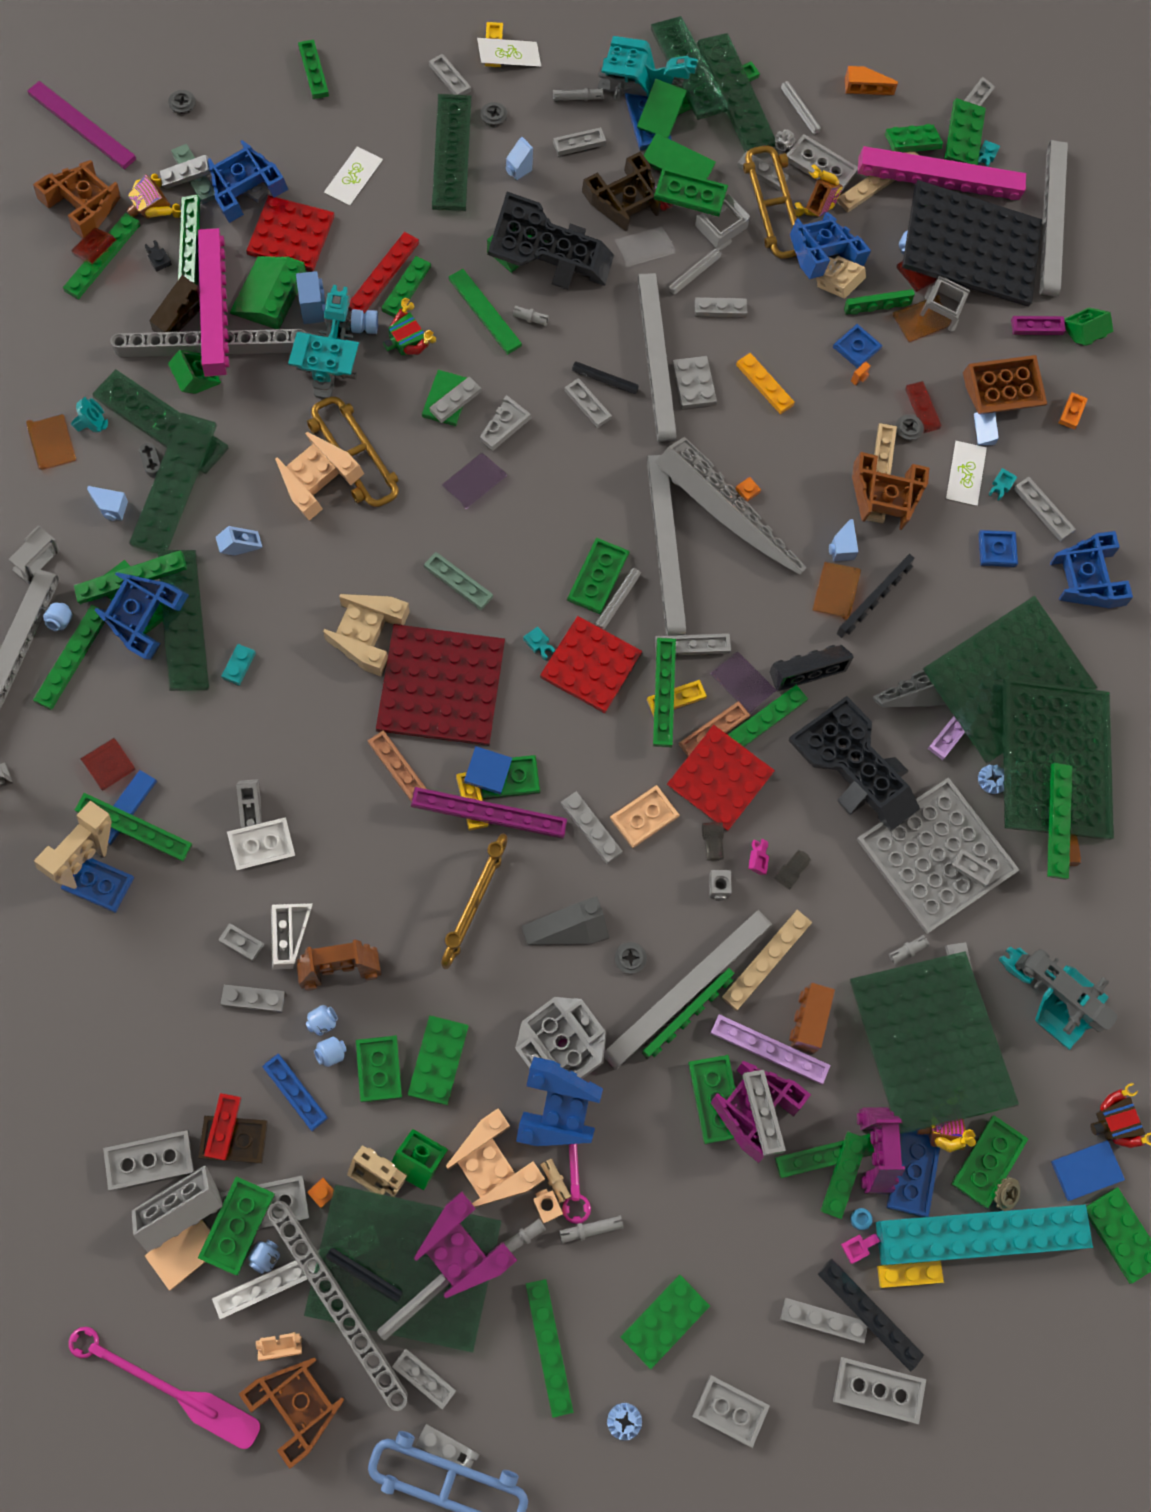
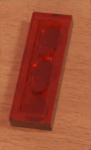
[905,381,942,433]

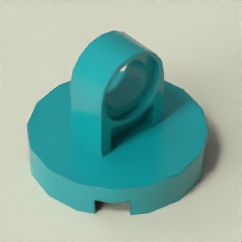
[71,397,108,433]

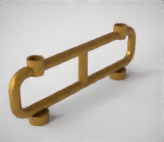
[743,146,797,259]
[307,396,399,507]
[441,833,508,969]

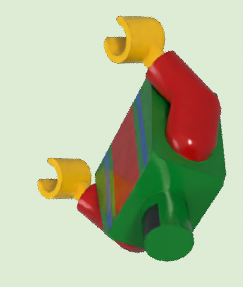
[383,298,436,356]

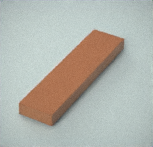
[679,701,750,756]
[368,730,426,802]

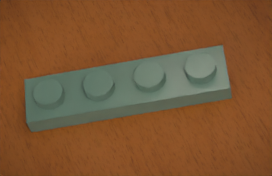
[171,144,215,204]
[424,552,493,611]

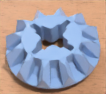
[978,764,1009,794]
[607,1403,642,1440]

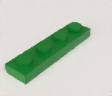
[298,39,329,99]
[382,256,431,317]
[844,289,915,315]
[820,1131,869,1219]

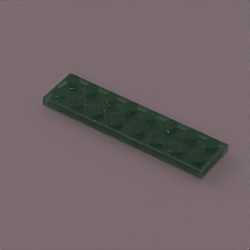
[651,16,729,120]
[697,33,776,152]
[432,94,472,211]
[92,369,229,474]
[129,413,217,555]
[157,550,209,691]

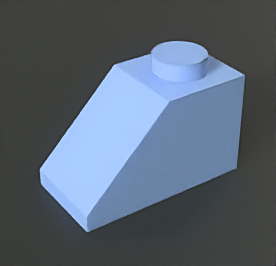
[506,137,533,180]
[87,486,128,521]
[829,519,858,561]
[216,526,262,556]

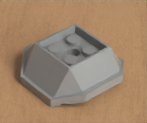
[515,997,606,1079]

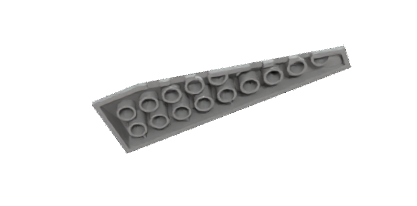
[655,437,806,574]

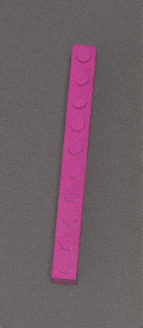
[858,146,1026,200]
[198,228,230,377]

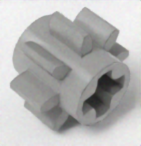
[774,129,796,151]

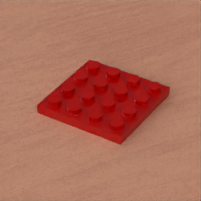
[246,195,335,272]
[540,616,642,713]
[667,724,775,832]

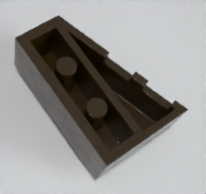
[149,275,200,332]

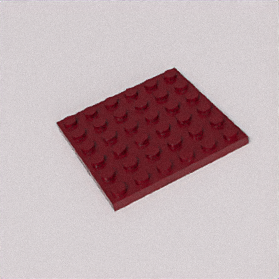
[376,624,505,746]

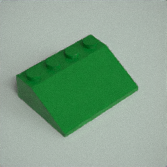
[230,256,306,329]

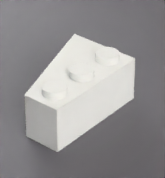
[271,903,313,969]

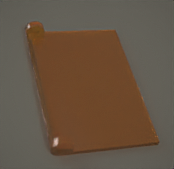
[893,295,951,342]
[26,414,76,470]
[812,562,861,620]

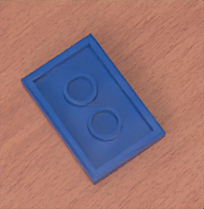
[61,858,134,913]
[1051,1140,1125,1201]

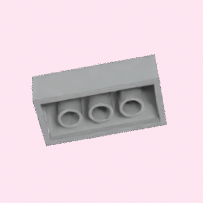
[132,1165,222,1253]

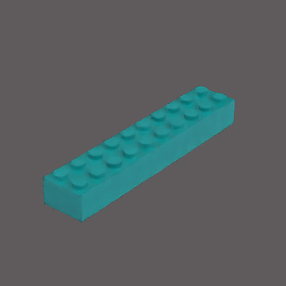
[875,1205,1093,1265]

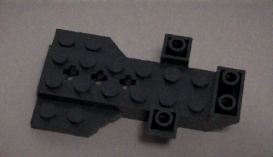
[487,191,614,290]
[789,696,920,831]

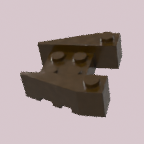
[582,151,661,231]

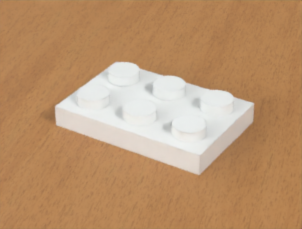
[227,817,295,870]

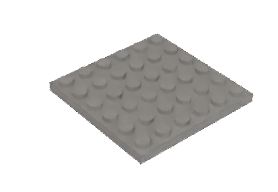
[856,777,1019,934]

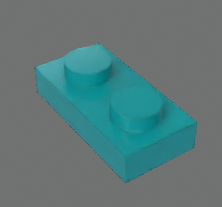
[221,644,256,686]

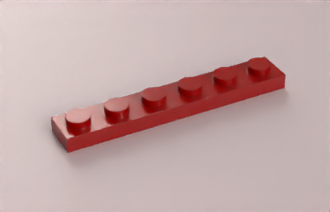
[348,231,419,313]

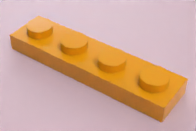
[736,353,795,415]

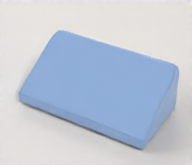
[974,412,999,445]

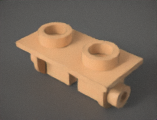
[256,1332,302,1361]

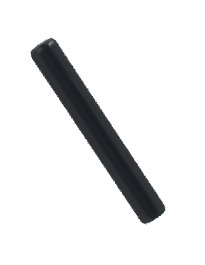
[572,361,639,394]
[326,1248,403,1302]

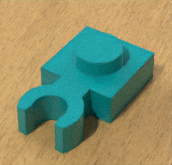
[978,140,1000,167]
[989,468,1017,501]
[523,626,555,661]

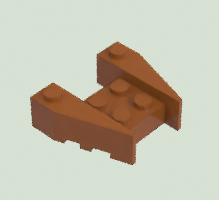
[33,160,121,240]
[852,452,930,530]
[296,939,382,991]
[239,1358,345,1469]

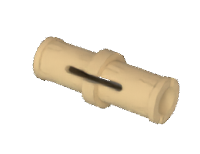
[541,1159,571,1203]

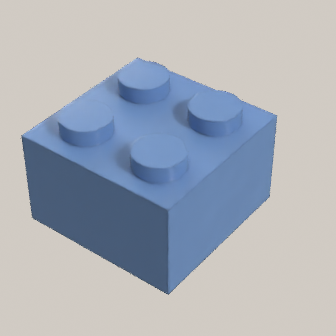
[296,271,326,324]

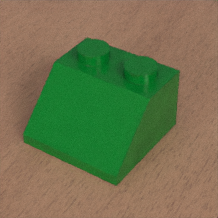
[1064,307,1114,346]
[168,350,221,394]
[391,1129,448,1190]

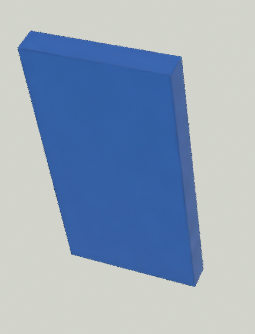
[625,93,672,151]
[886,1125,940,1217]

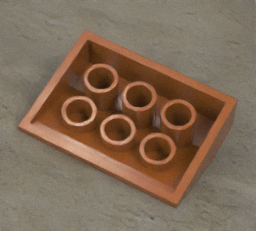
[963,355,1047,414]

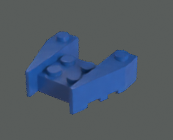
[208,140,288,223]
[790,212,871,279]
[1050,531,1133,608]
[95,572,189,660]
[516,1057,603,1146]

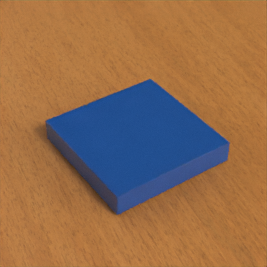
[833,324,883,369]
[978,530,1018,567]
[464,746,512,795]

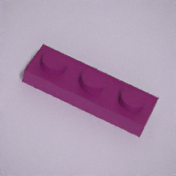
[1011,316,1066,335]

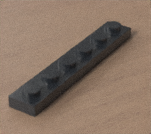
[836,553,915,638]
[818,1259,924,1372]

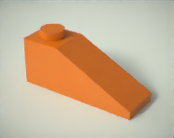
[845,66,898,95]

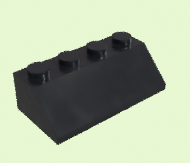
[769,645,854,692]

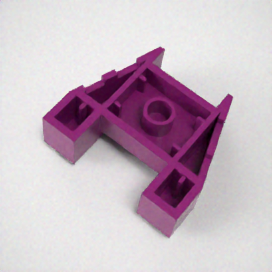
[711,1061,811,1163]
[857,1107,905,1194]
[414,1191,517,1298]

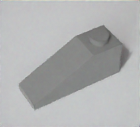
[236,779,262,828]

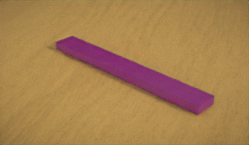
[27,81,136,170]
[411,787,567,839]

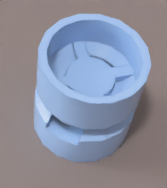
[351,309,378,334]

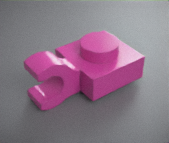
[749,839,769,875]
[840,1234,880,1264]

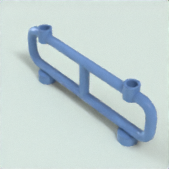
[368,1431,528,1512]

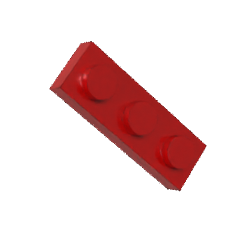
[204,1093,242,1161]

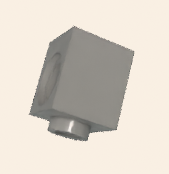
[709,870,732,901]

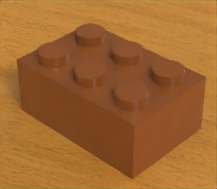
[789,983,835,1054]

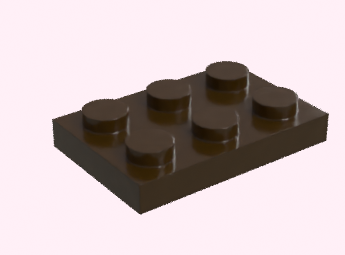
[198,1116,268,1164]

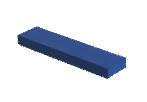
[108,770,157,845]
[262,1053,329,1131]

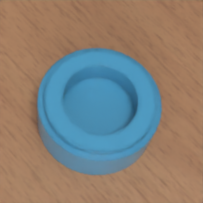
[850,1208,872,1230]

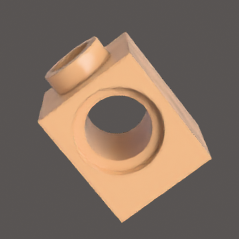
[533,1189,563,1224]

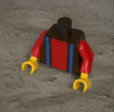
[1090,1083,1151,1148]

